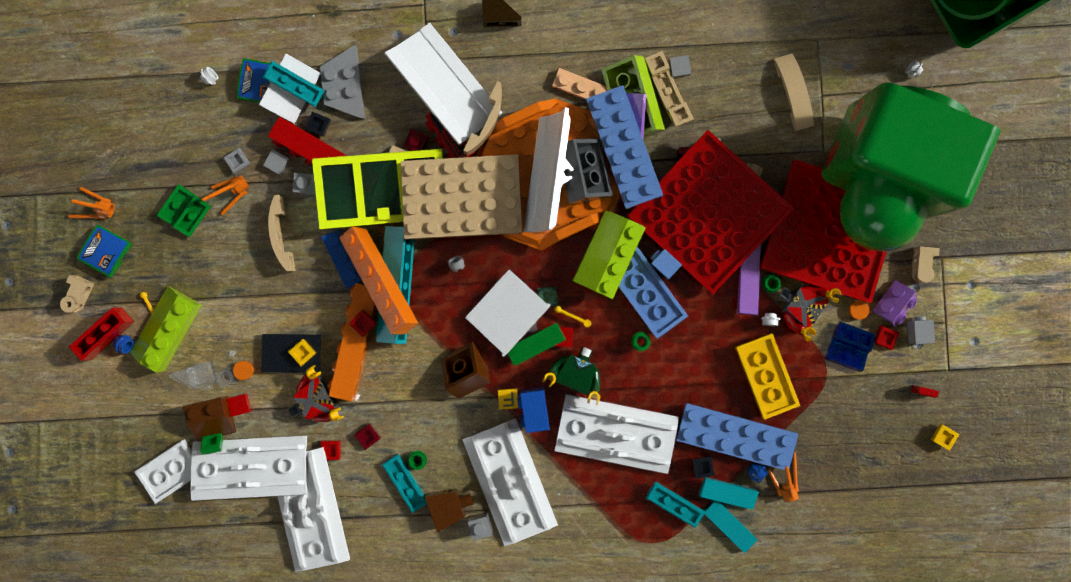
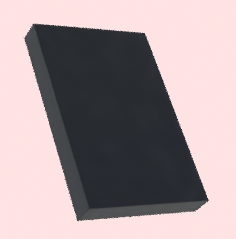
[261,334,321,373]

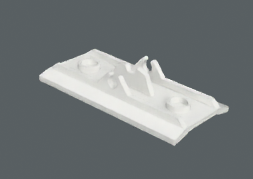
[385,23,503,145]
[523,108,573,233]
[554,394,679,474]
[462,418,558,546]
[190,436,307,501]
[277,447,350,572]

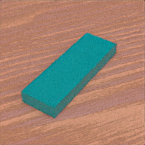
[263,61,325,108]
[382,453,427,513]
[698,477,759,510]
[645,481,705,529]
[704,500,758,553]

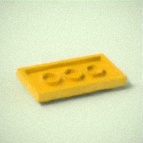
[735,333,800,420]

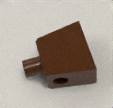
[425,488,474,532]

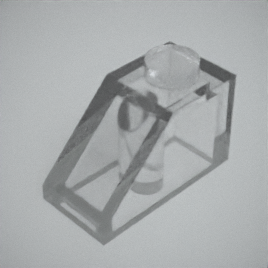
[168,361,219,392]

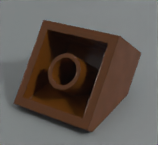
[441,342,490,399]
[183,395,237,442]

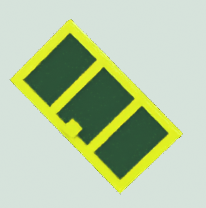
[312,149,443,229]

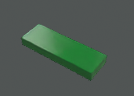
[508,323,566,366]

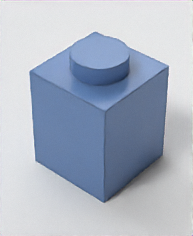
[650,249,682,280]

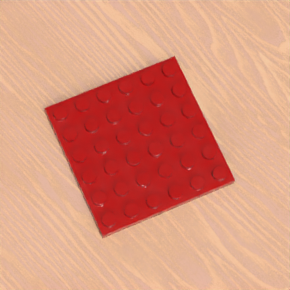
[628,130,794,294]
[760,159,887,304]

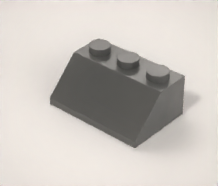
[563,139,613,204]

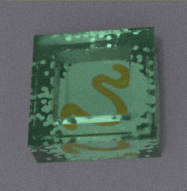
[537,286,558,306]

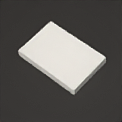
[259,54,321,124]
[134,439,192,504]

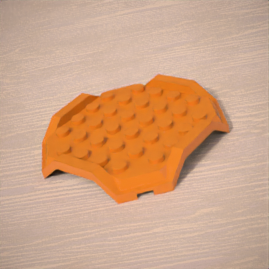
[476,98,620,251]

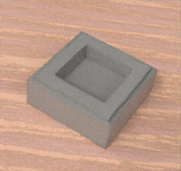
[669,55,691,78]
[223,148,251,175]
[263,149,290,175]

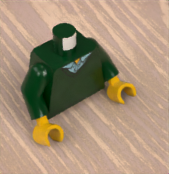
[542,346,601,405]

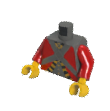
[778,286,842,342]
[288,365,344,422]

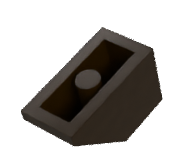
[482,0,522,27]

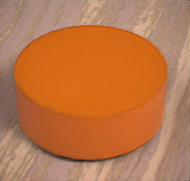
[848,301,869,320]
[233,361,254,380]

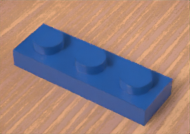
[321,229,363,289]

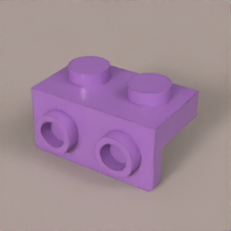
[873,280,918,327]

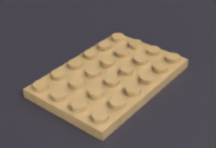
[401,154,522,240]

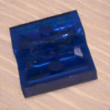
[825,321,876,373]

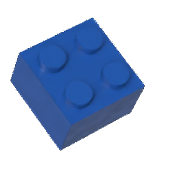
[517,387,550,433]

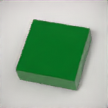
[200,433,223,455]

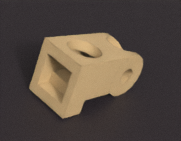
[912,246,940,283]
[60,275,95,313]

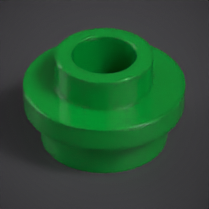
[761,274,781,293]
[631,332,651,351]
[408,450,427,470]

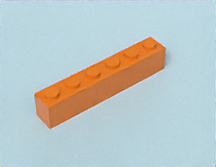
[339,226,419,334]
[327,283,377,401]

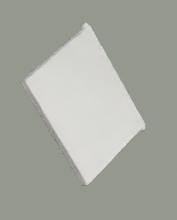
[465,270,551,356]

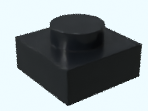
[305,112,331,137]
[691,455,715,479]

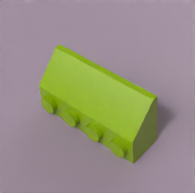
[601,55,665,137]
[573,210,646,299]
[130,286,202,373]

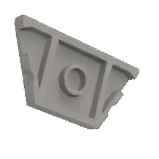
[320,45,365,120]

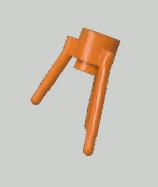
[202,175,249,215]
[68,187,114,220]
[767,452,799,502]

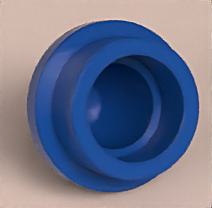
[113,335,134,354]
[748,463,768,483]

